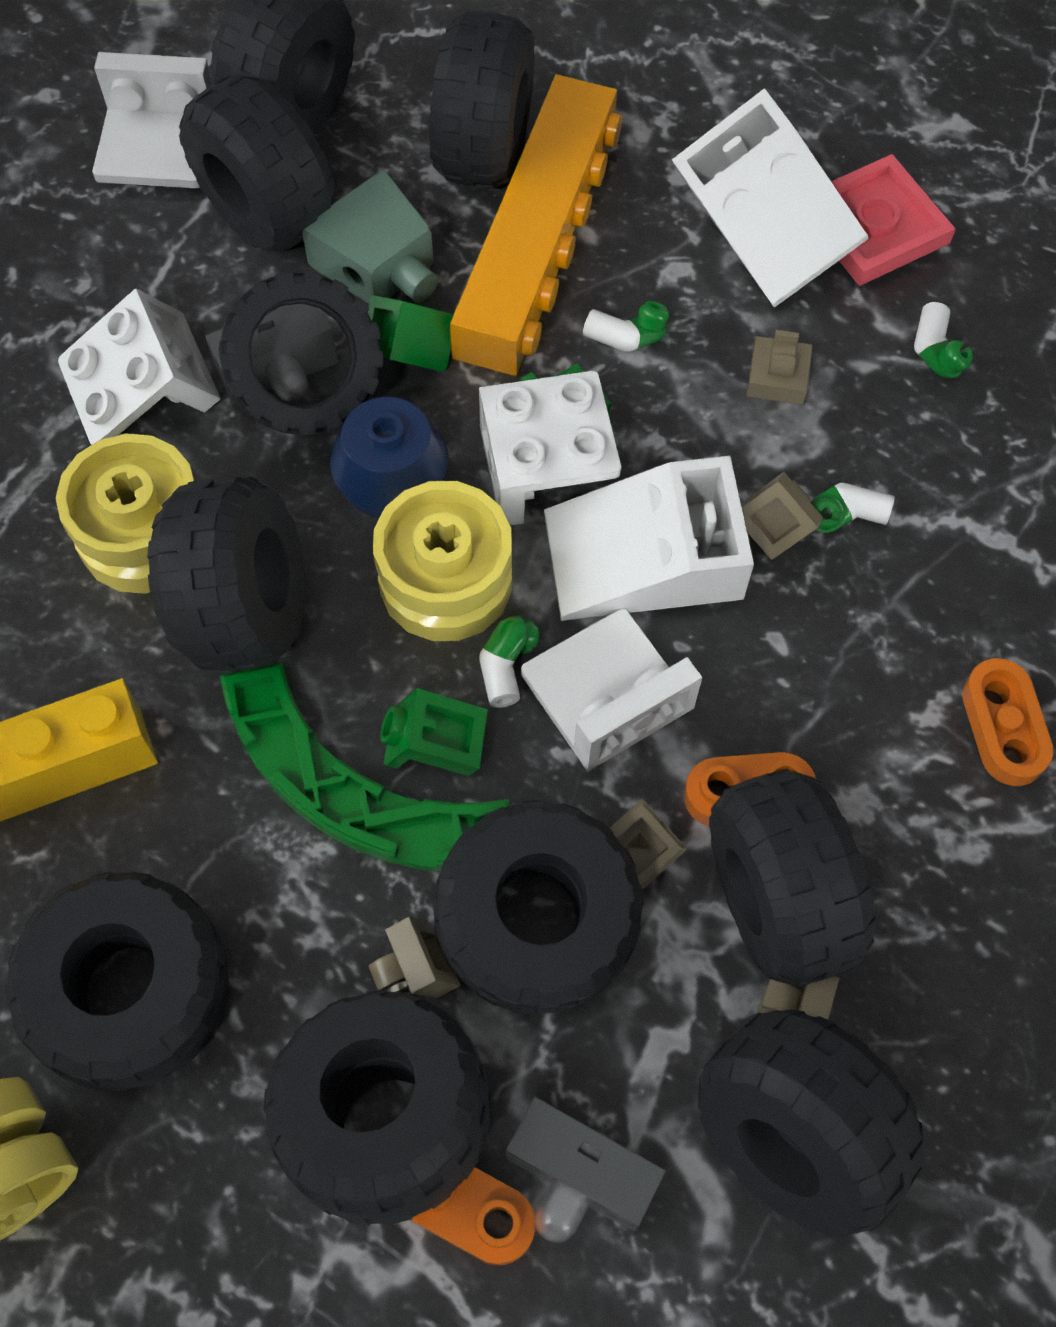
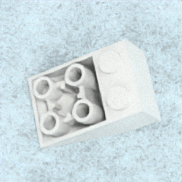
[672,88,869,308]
[544,456,754,621]

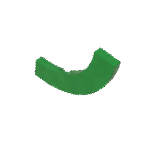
[220,663,510,872]

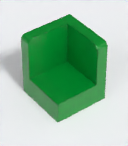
[367,295,454,372]

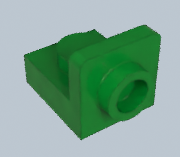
[380,688,488,776]

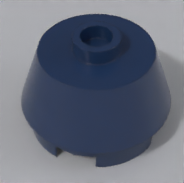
[330,397,449,518]

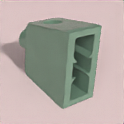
[302,170,438,304]

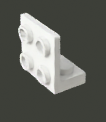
[92,52,212,188]
[58,288,221,445]
[479,371,621,526]
[521,609,702,772]

